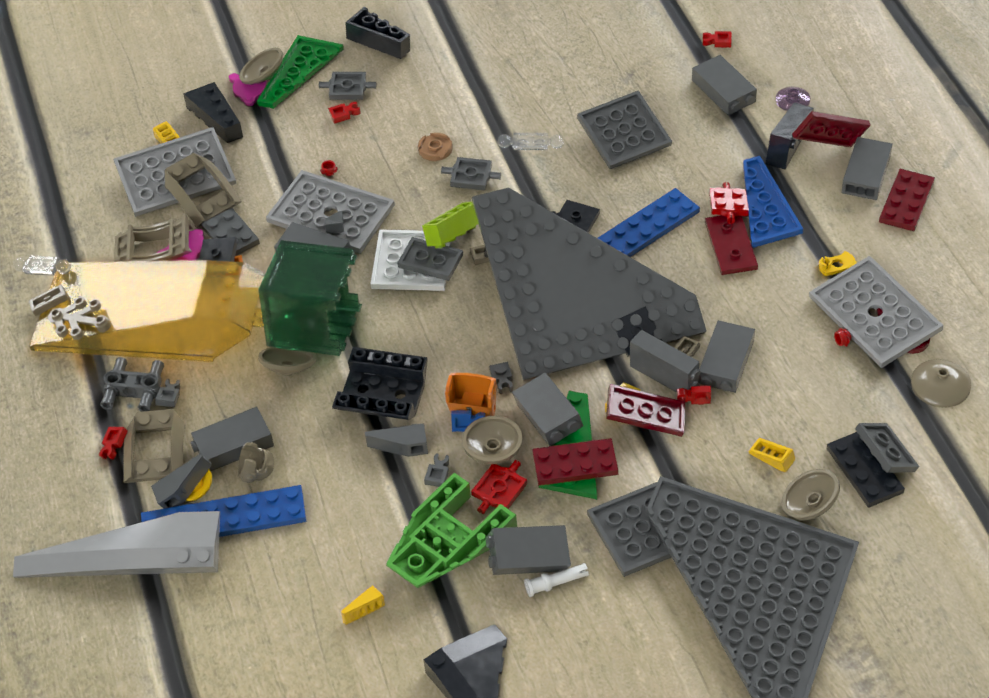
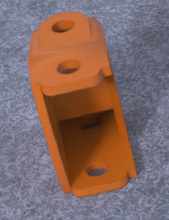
[445,373,497,417]

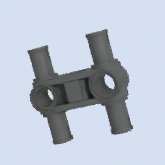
[100,357,164,412]

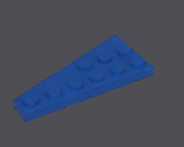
[743,156,803,248]

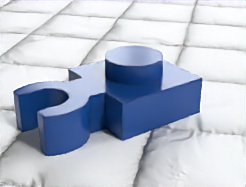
[451,410,485,432]

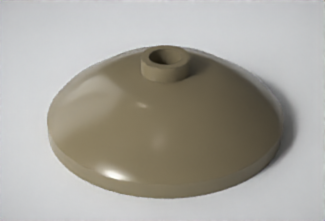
[239,47,284,85]
[258,346,316,376]
[911,359,971,408]
[462,416,522,464]
[782,469,840,520]

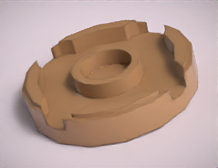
[418,132,453,161]

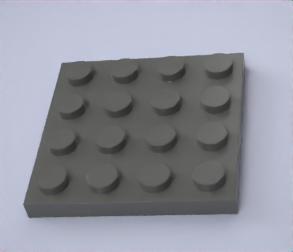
[577,90,672,169]
[587,482,672,577]

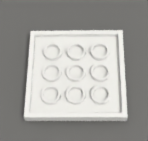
[371,230,451,291]

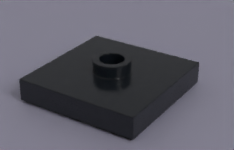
[560,200,600,233]
[197,236,238,274]
[616,306,663,357]

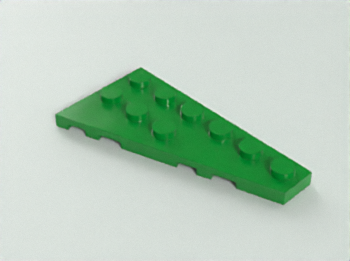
[257,35,344,109]
[538,390,597,500]

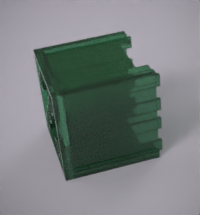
[258,240,362,356]

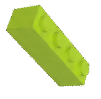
[422,202,479,248]

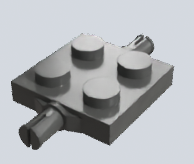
[319,72,377,100]
[441,157,501,190]

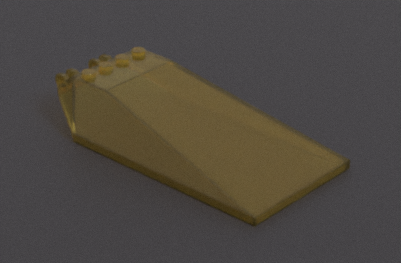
[29,260,277,362]

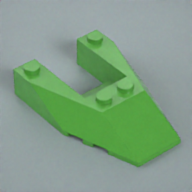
[386,473,517,588]

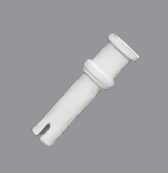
[524,563,589,597]

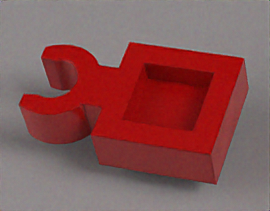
[703,31,732,48]
[328,102,361,124]
[677,385,711,405]
[99,427,128,460]

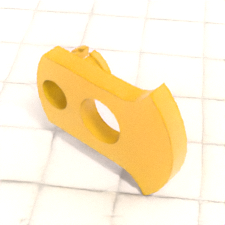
[819,251,856,276]

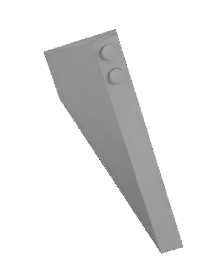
[13,511,220,578]

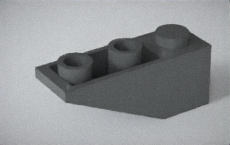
[365,423,428,457]
[151,453,212,509]

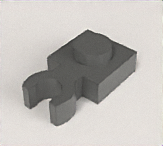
[489,362,513,394]
[155,379,180,407]
[424,453,449,487]

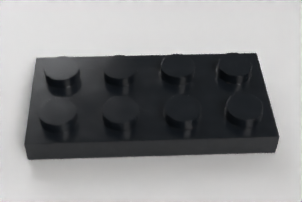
[826,432,905,508]

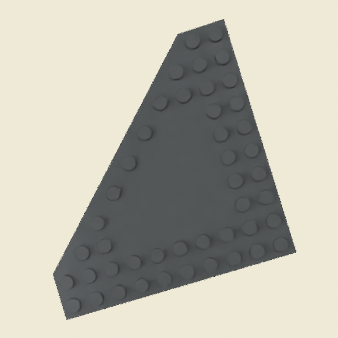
[471,187,707,381]
[646,476,859,698]

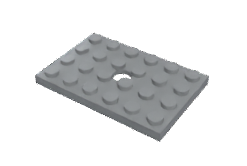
[113,127,236,217]
[266,170,395,254]
[809,256,943,368]

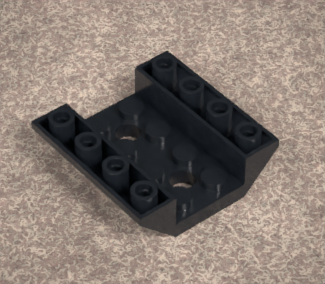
[332,347,428,420]

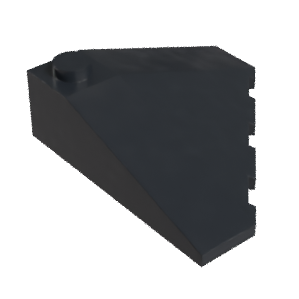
[423,624,507,698]

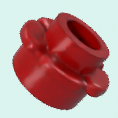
[320,160,338,176]
[834,328,851,347]

